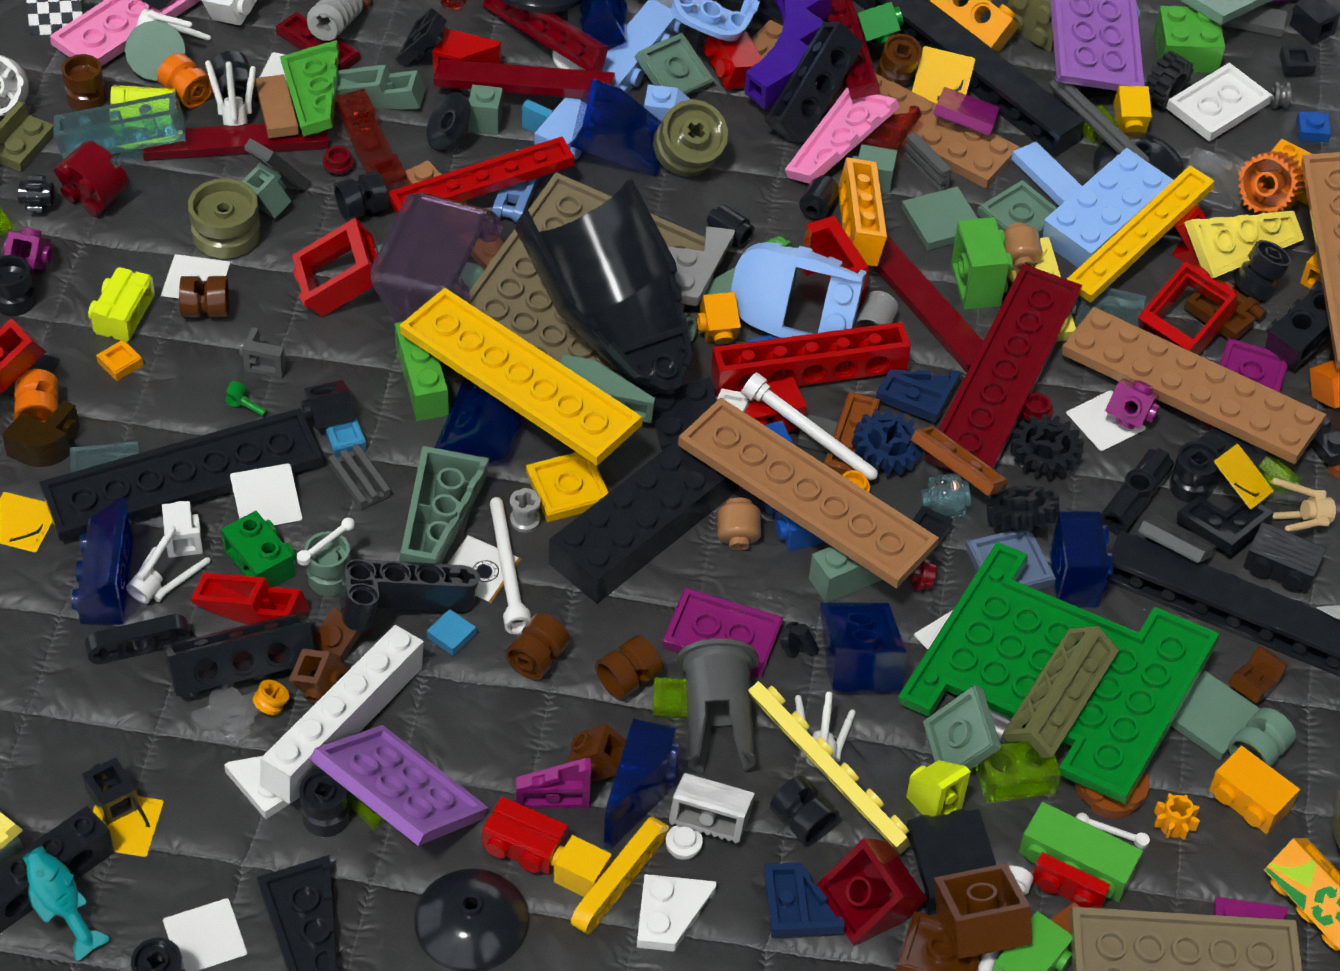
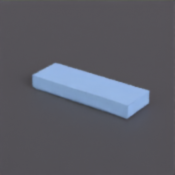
[1011,142,1082,206]

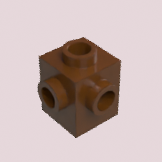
[289,648,350,704]
[567,724,631,783]

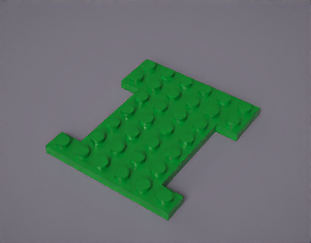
[898,542,1219,805]

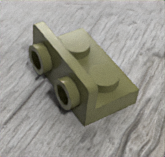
[0,101,56,172]

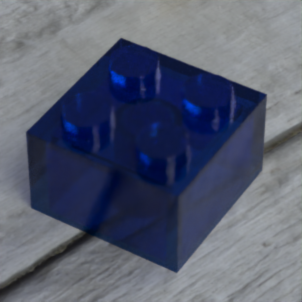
[1049,511,1113,608]

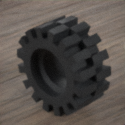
[1144,51,1194,110]

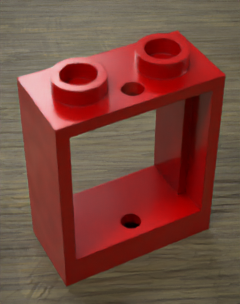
[292,218,386,317]
[1138,261,1238,355]

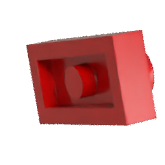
[1032,852,1111,908]

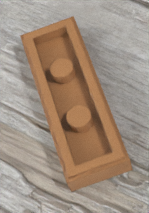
[255,74,299,138]

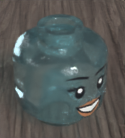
[921,473,971,518]

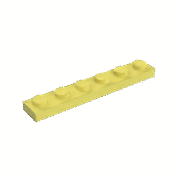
[748,681,910,855]

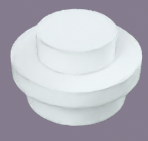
[665,825,703,860]

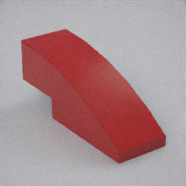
[190,572,310,625]

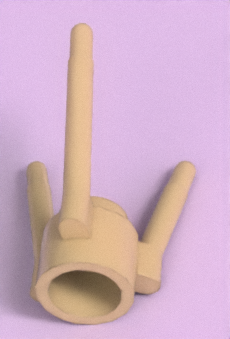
[1272,478,1336,532]

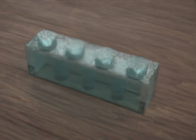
[54,92,186,160]

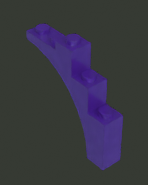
[745,0,831,109]

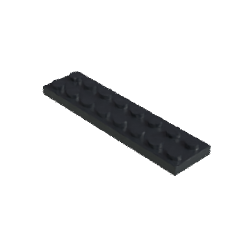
[39,408,323,541]

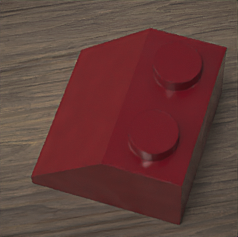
[816,838,927,945]

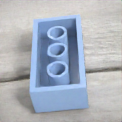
[1043,148,1173,268]

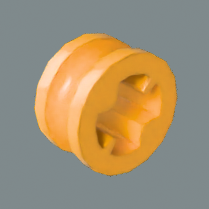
[252,680,289,715]

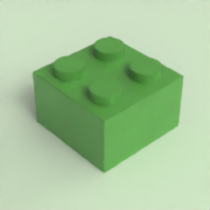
[1154,6,1225,73]
[950,217,1012,310]

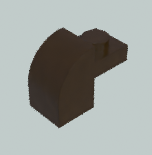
[2,400,80,467]

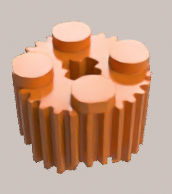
[1237,151,1306,213]

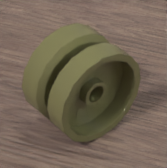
[653,99,728,177]
[188,178,261,259]

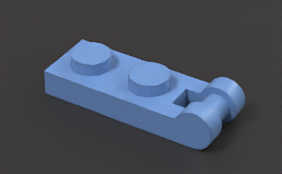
[492,149,541,223]

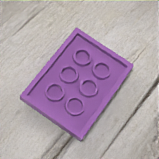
[1050,0,1144,91]
[310,725,489,846]

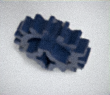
[851,409,924,476]

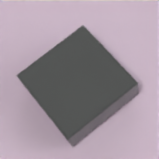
[797,414,838,453]

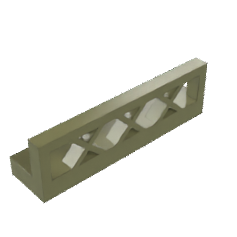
[1002,626,1119,758]

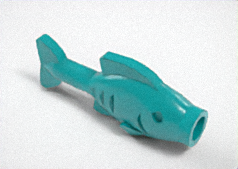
[22,846,110,961]

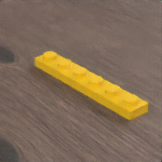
[1067,165,1215,303]

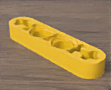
[570,816,669,934]

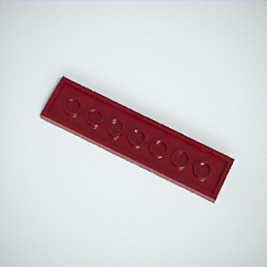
[925,264,1083,473]

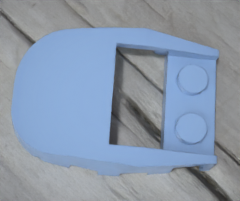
[671,0,760,41]
[731,242,867,338]

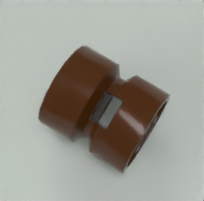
[877,34,922,88]
[62,54,106,112]
[179,276,229,318]
[505,613,570,680]
[595,635,662,700]

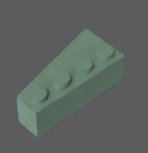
[399,446,489,564]

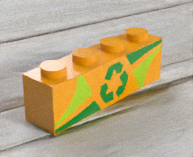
[1264,838,1340,951]

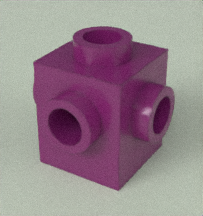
[3,227,53,275]
[1105,378,1160,429]

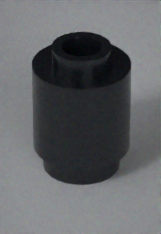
[799,175,838,220]
[707,204,754,247]

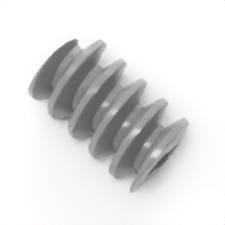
[307,0,363,41]

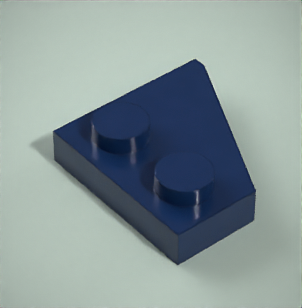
[876,370,961,423]
[763,862,845,938]

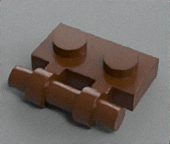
[1184,277,1267,340]

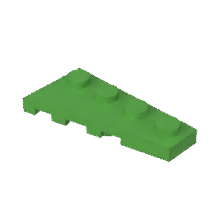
[280,40,340,136]

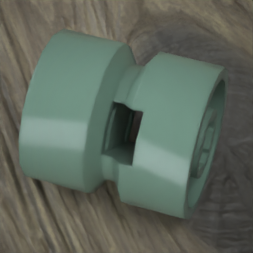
[305,531,351,596]
[1228,708,1296,767]

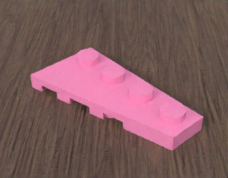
[785,88,900,183]

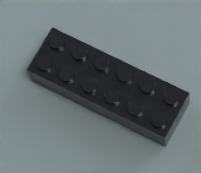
[549,439,739,604]

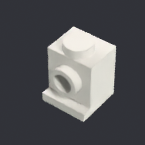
[162,501,203,558]

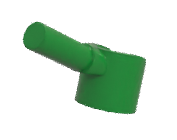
[225,381,267,417]

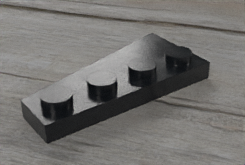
[257,855,337,971]

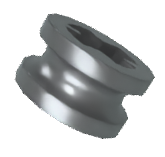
[1270,82,1291,109]

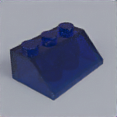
[580,0,627,50]
[434,378,522,464]
[72,498,134,625]

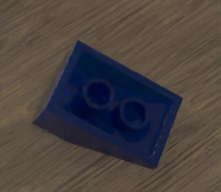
[571,79,661,177]
[820,602,907,693]
[603,718,681,850]

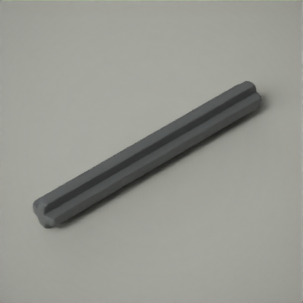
[1049,75,1150,163]

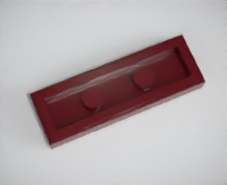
[276,12,361,70]

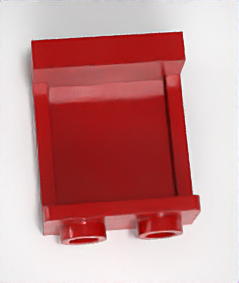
[802,216,869,312]

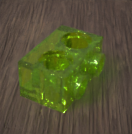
[975,741,1061,804]

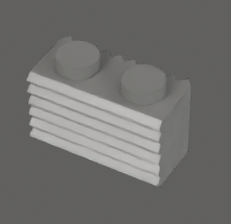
[669,773,755,844]

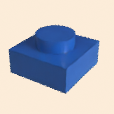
[1296,111,1331,143]

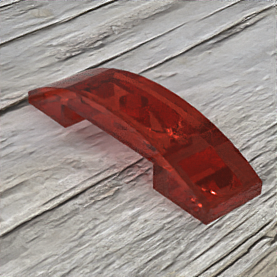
[335,89,407,185]

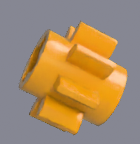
[1154,793,1200,840]

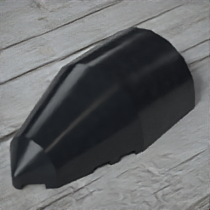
[515,179,693,395]

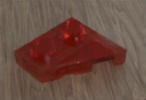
[855,106,922,150]

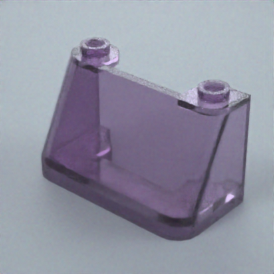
[371,193,503,322]

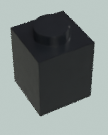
[1290,0,1340,45]

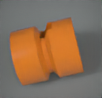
[157,53,213,109]
[14,369,59,422]

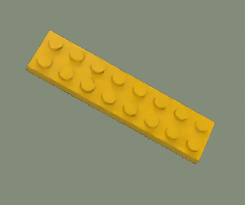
[399,288,642,466]

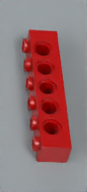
[711,322,911,396]

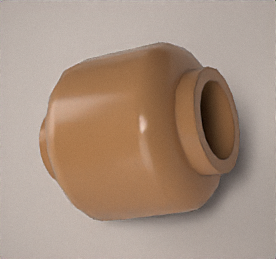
[1004,222,1043,271]
[717,497,761,551]

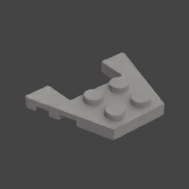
[668,226,735,306]

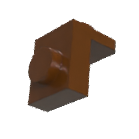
[313,607,372,663]
[1228,646,1288,703]

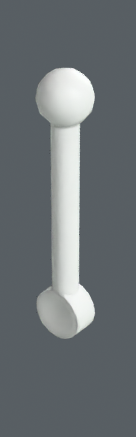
[297,518,355,566]
[1075,812,1150,849]

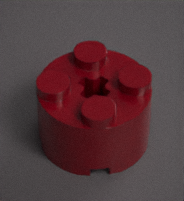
[54,141,129,217]

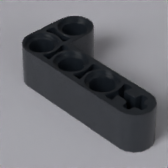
[340,559,480,631]

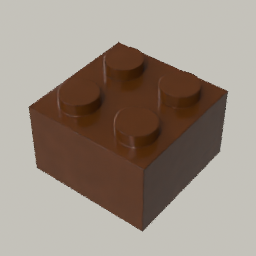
[934,863,1032,959]

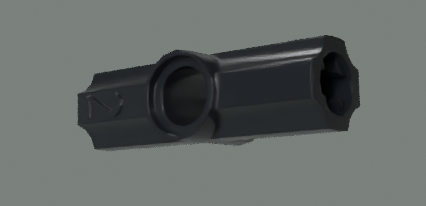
[1100,447,1174,534]

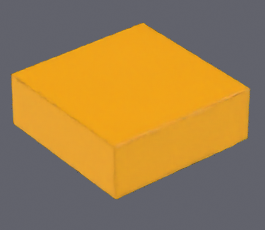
[96,339,143,381]

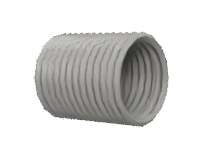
[853,291,898,328]

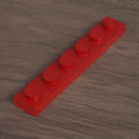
[389,136,575,221]

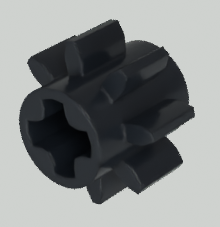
[18,175,55,213]

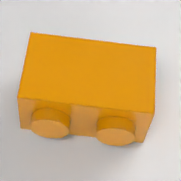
[1209,745,1300,835]

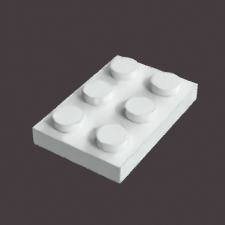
[1166,63,1272,142]

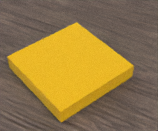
[526,452,609,523]

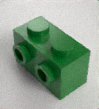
[857,2,904,46]
[221,510,297,587]

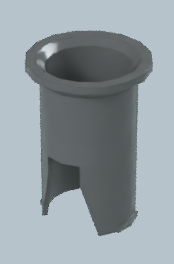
[677,638,759,774]

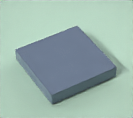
[966,530,1056,590]

